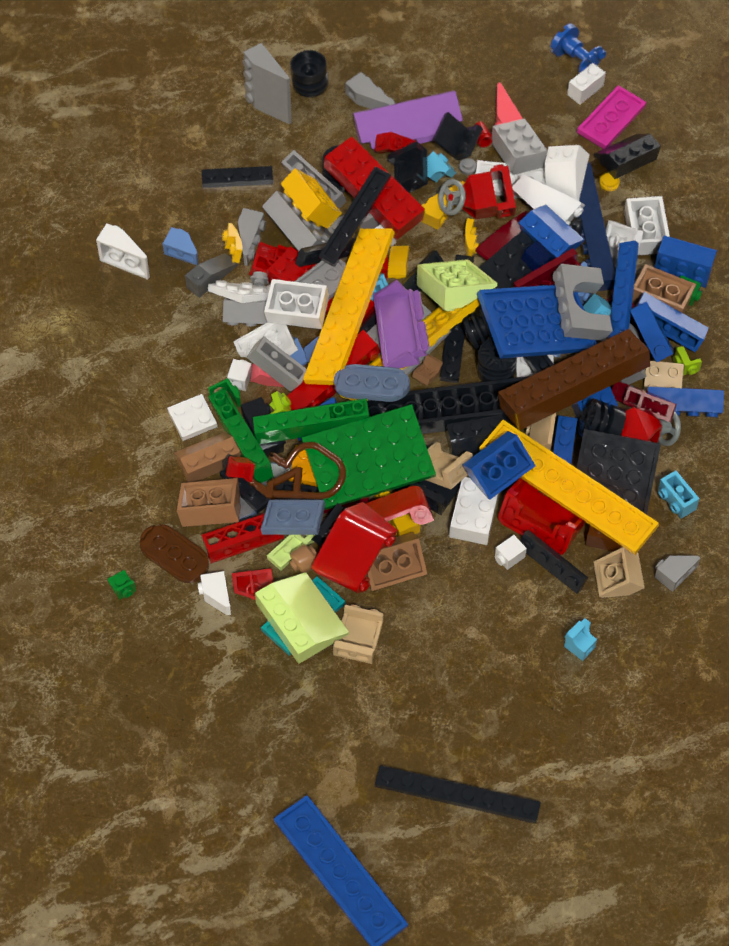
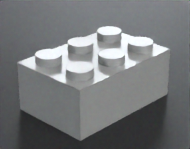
[492,119,547,175]

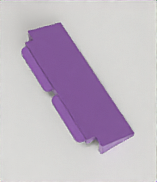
[353,91,463,153]
[373,280,429,369]

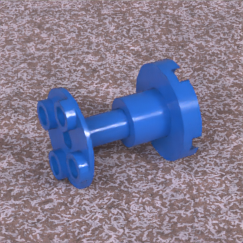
[551,24,606,74]

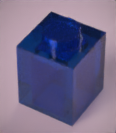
[521,240,553,271]

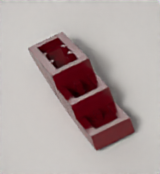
[475,211,528,260]
[612,381,677,422]

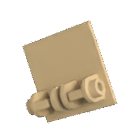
[644,361,684,391]

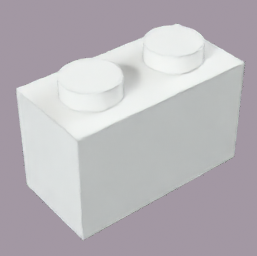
[567,63,606,105]

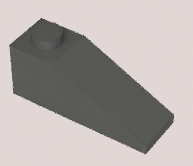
[185,253,238,298]

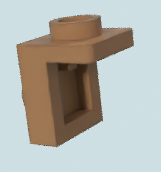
[412,354,443,386]

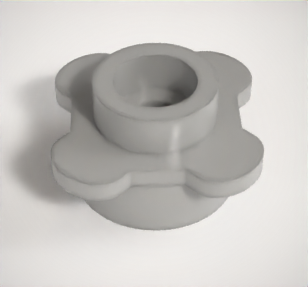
[250,272,269,286]

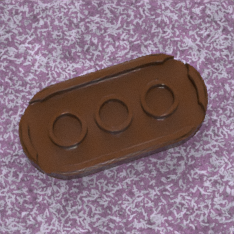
[140,524,209,583]

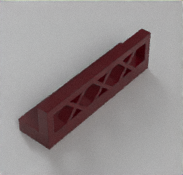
[513,249,581,288]

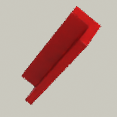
[201,513,284,563]

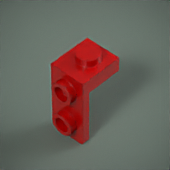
[375,132,416,153]

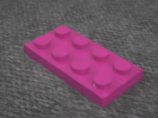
[577,85,647,149]

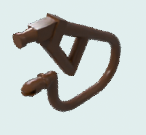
[249,442,346,499]

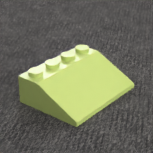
[417,260,497,311]
[255,572,349,664]

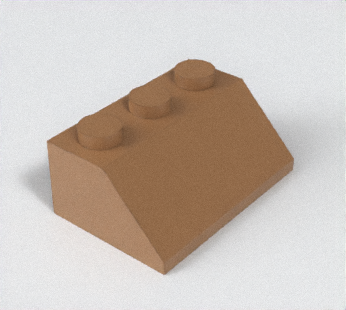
[632,264,696,314]
[174,431,241,482]
[177,478,241,527]
[367,532,427,591]

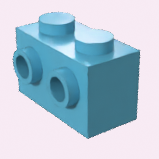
[658,470,699,519]

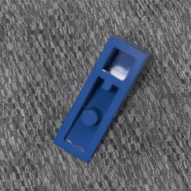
[630,301,673,363]

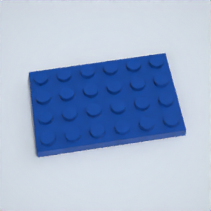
[477,285,597,359]

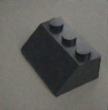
[594,134,661,179]
[446,415,504,457]

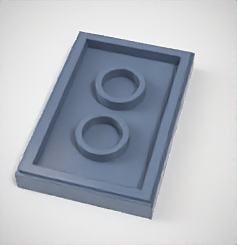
[261,500,326,535]

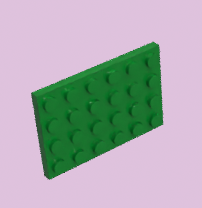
[302,404,436,510]

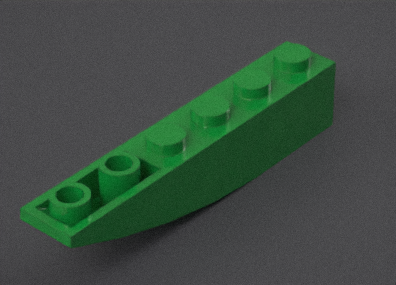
[208,389,274,483]
[253,398,369,444]

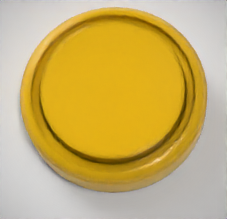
[599,173,620,191]

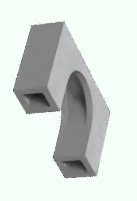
[553,264,613,341]

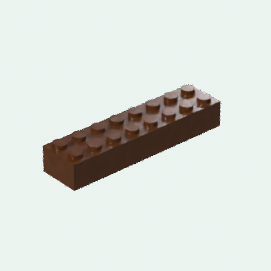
[498,329,650,430]

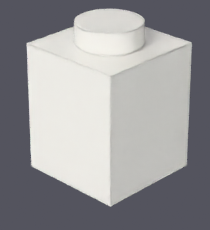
[227,359,252,391]
[495,535,527,570]

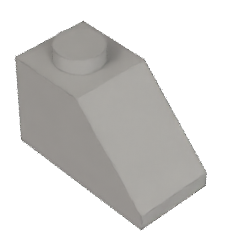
[655,556,700,592]

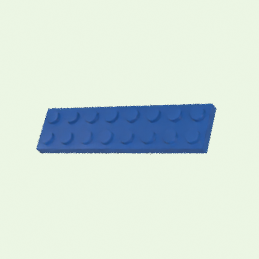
[274,795,408,946]

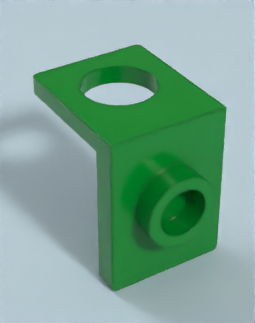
[208,378,241,408]

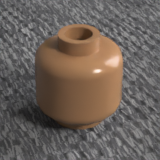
[289,544,318,573]

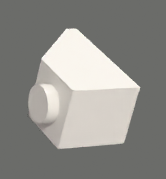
[198,571,231,615]

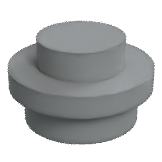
[459,158,477,175]

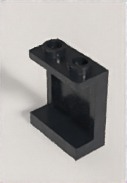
[388,141,428,193]

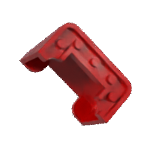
[498,478,586,555]
[366,486,434,525]
[311,502,398,593]

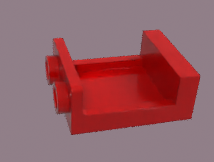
[490,164,516,219]

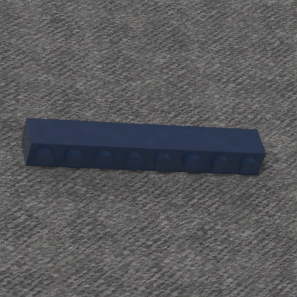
[575,162,616,291]

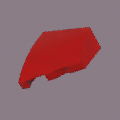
[249,242,288,276]
[232,568,274,600]

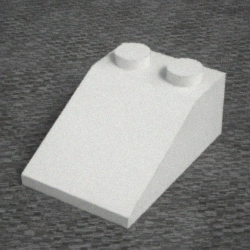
[545,145,590,201]
[96,224,150,279]

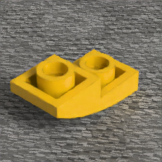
[464,218,479,256]
[222,223,243,263]
[388,246,410,279]

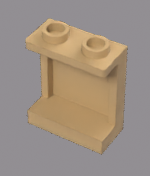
[426,442,473,489]
[333,605,384,664]

